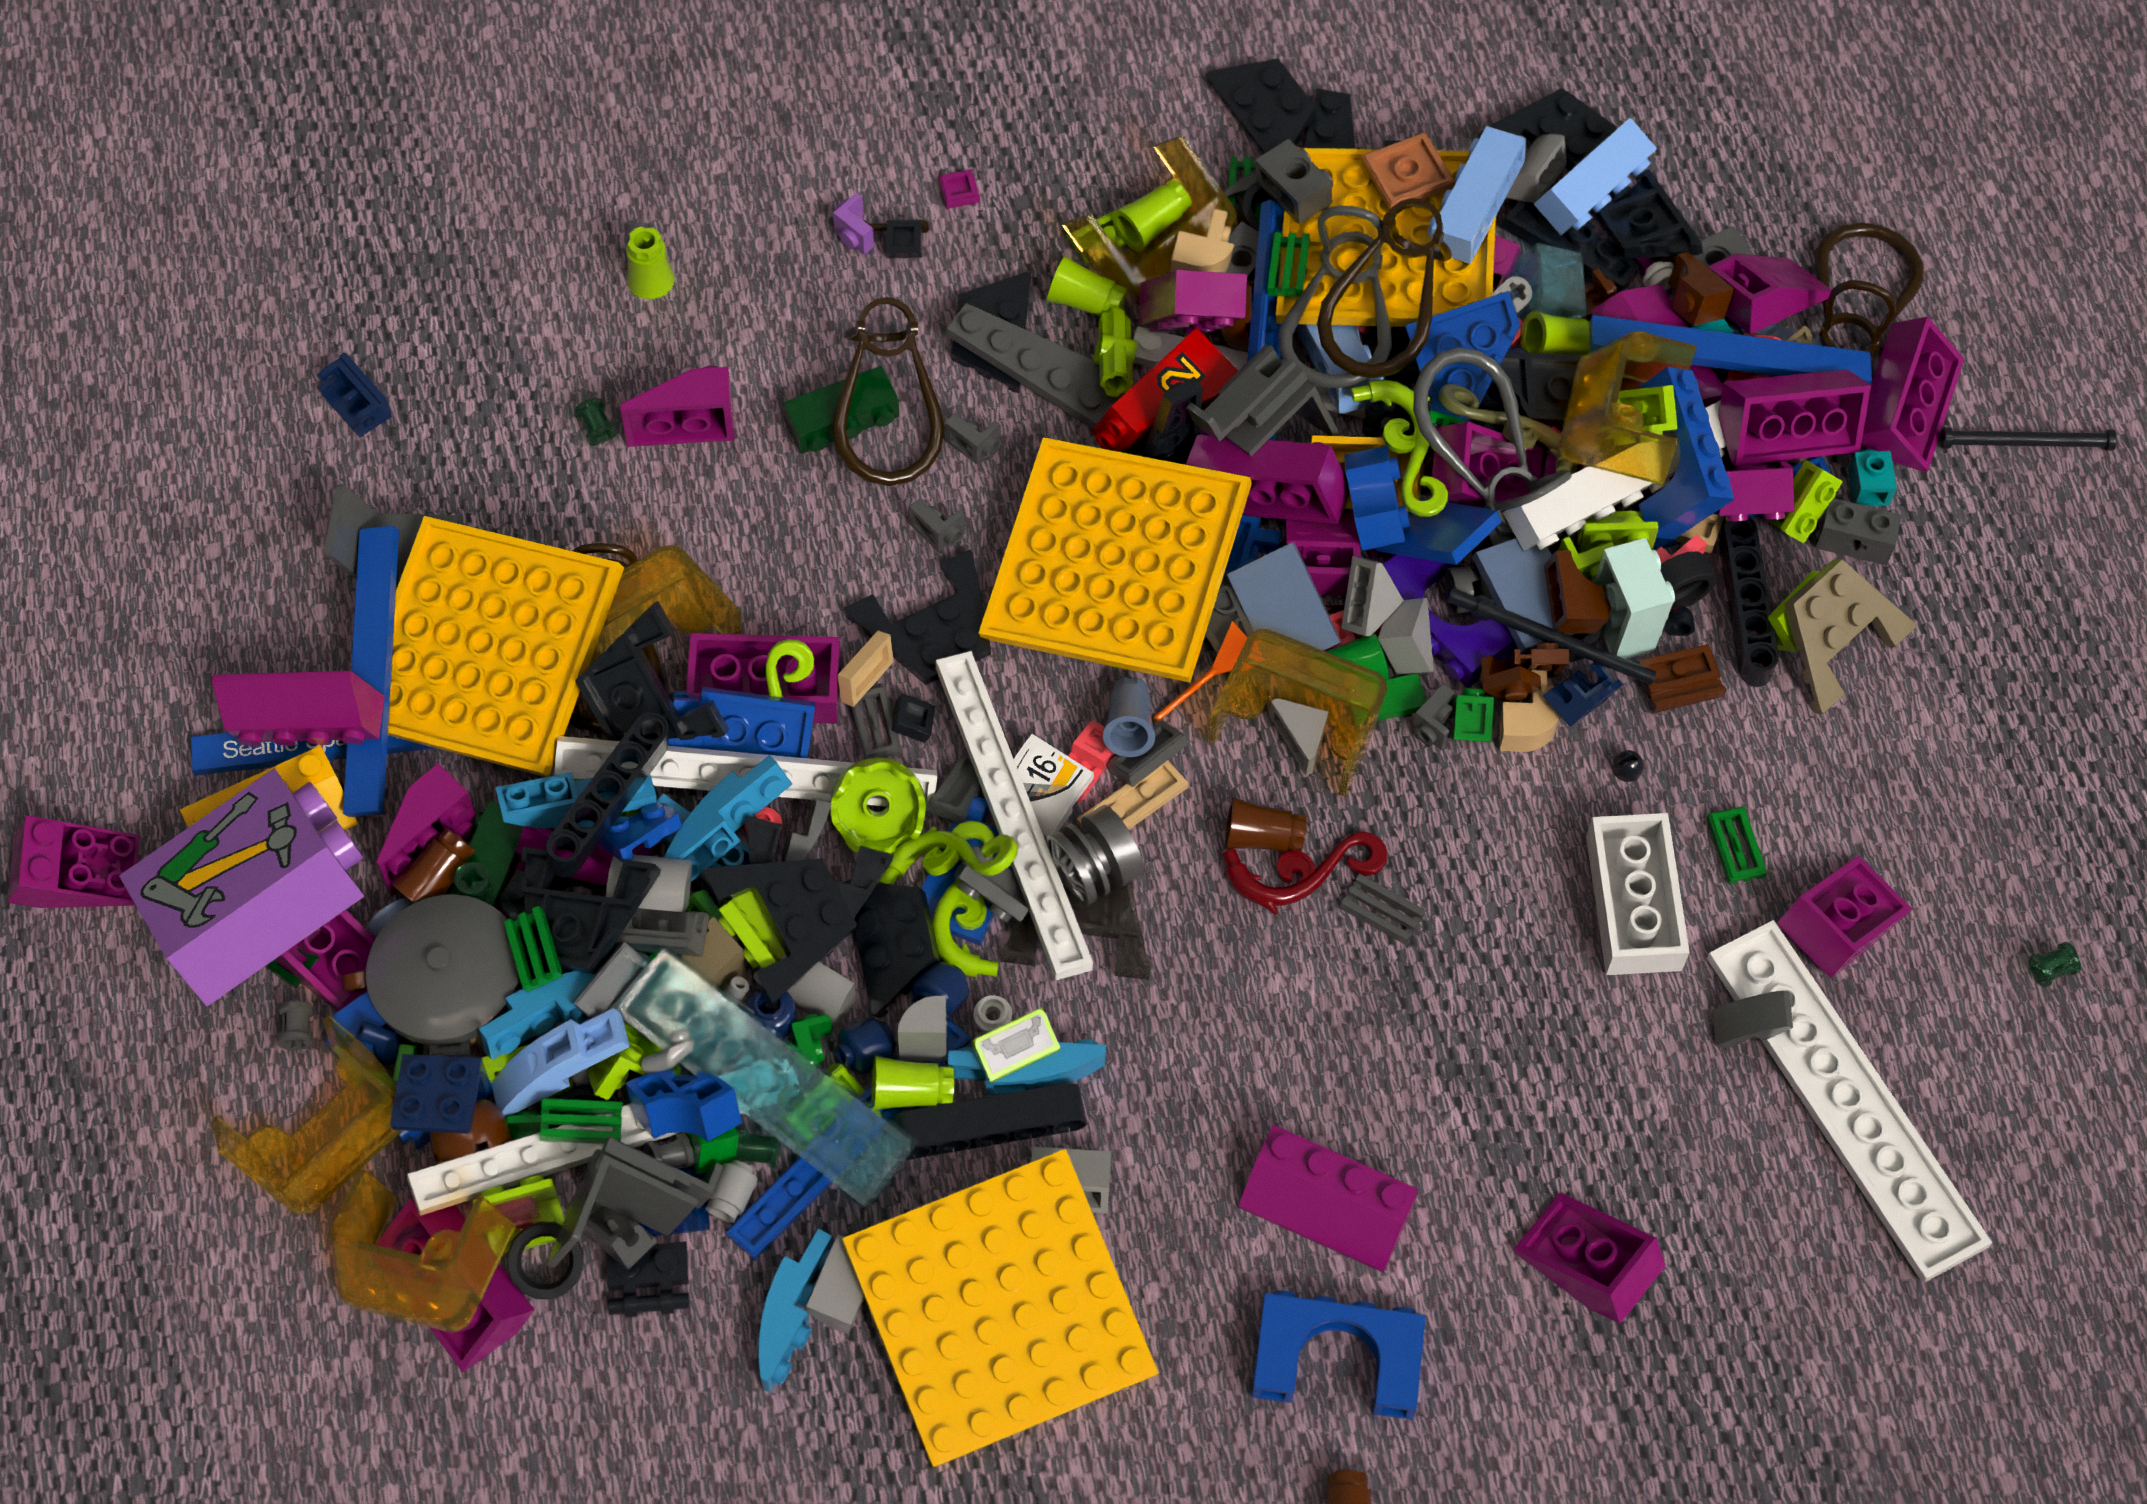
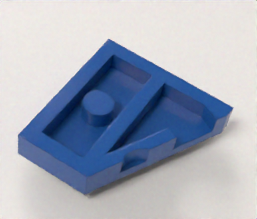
[599,803,682,863]

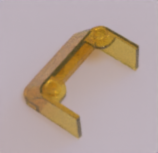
[1062,135,1236,297]
[1558,331,1697,485]
[589,545,741,666]
[1208,629,1387,797]
[212,1015,403,1214]
[330,1169,516,1332]

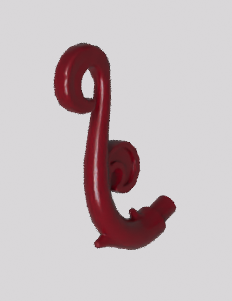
[1222,831,1388,915]

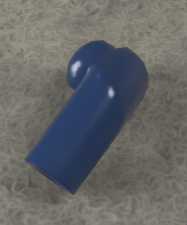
[356,1021,400,1065]

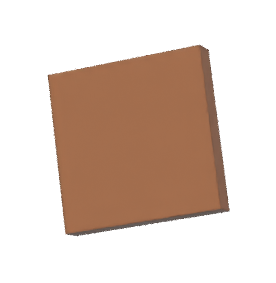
[1362,132,1455,211]

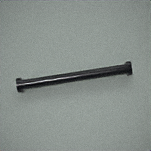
[1940,427,2117,451]

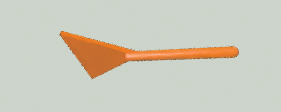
[1153,621,1268,722]

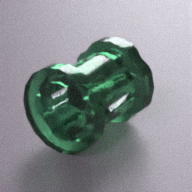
[574,398,617,446]
[454,862,494,903]
[2029,942,2081,987]
[736,1129,781,1169]

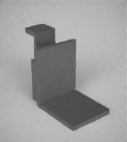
[1186,345,1341,457]
[324,485,462,586]
[546,1136,723,1269]

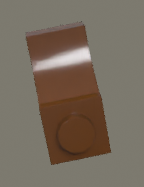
[1668,252,1734,326]
[1544,550,1611,634]

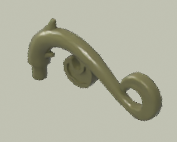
[1438,384,1578,474]

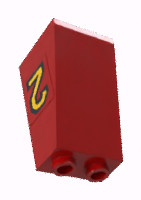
[1090,327,1238,453]

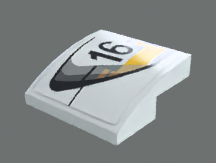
[1014,734,1094,838]

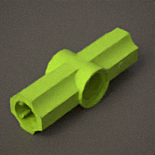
[1094,308,1137,397]

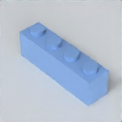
[1534,118,1657,235]
[1427,126,1526,264]
[1295,324,1384,414]

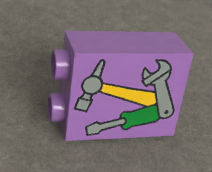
[119,768,364,1007]

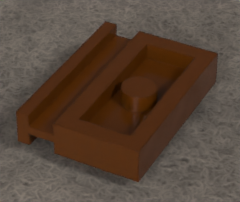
[1504,643,1569,677]
[1638,644,1726,713]

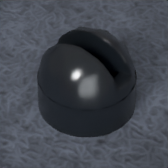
[1665,606,1695,636]
[1612,750,1644,782]

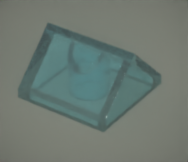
[1513,243,1587,321]

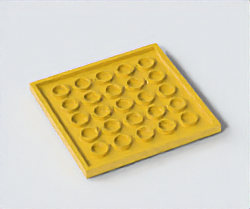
[1276,148,1496,327]
[979,437,1252,683]
[388,516,624,777]
[842,1149,1159,1468]

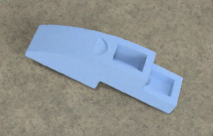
[491,1008,630,1118]

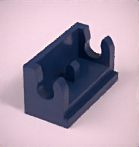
[317,352,392,438]
[1543,662,1624,727]

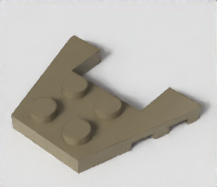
[1785,559,1917,714]

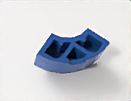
[1345,445,1410,551]
[625,1070,742,1141]

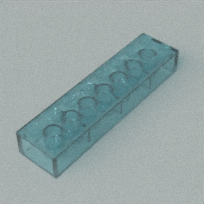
[616,949,919,1206]

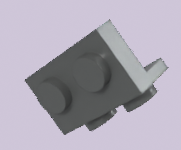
[952,846,1030,923]

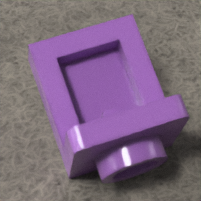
[833,193,874,255]

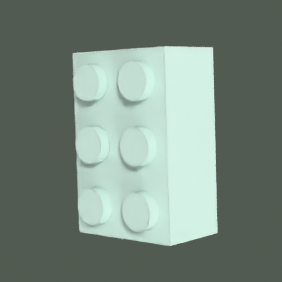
[1593,538,1675,659]

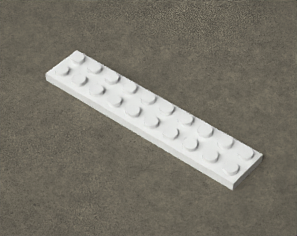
[1707,920,1992,1283]

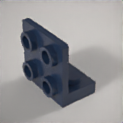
[390,1054,489,1133]

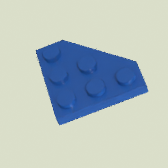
[1405,291,1521,426]

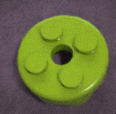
[830,757,926,853]

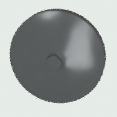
[366,895,522,1046]

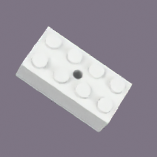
[1586,813,1690,975]

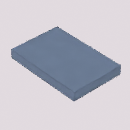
[1472,538,1576,653]
[1227,542,1341,674]

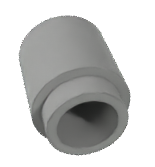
[706,1160,758,1223]

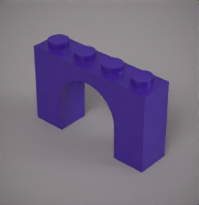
[1383,554,1518,688]

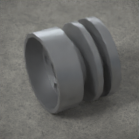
[1046,805,1144,906]

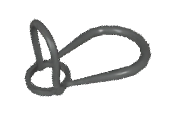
[1278,206,1392,389]
[1413,347,1572,527]

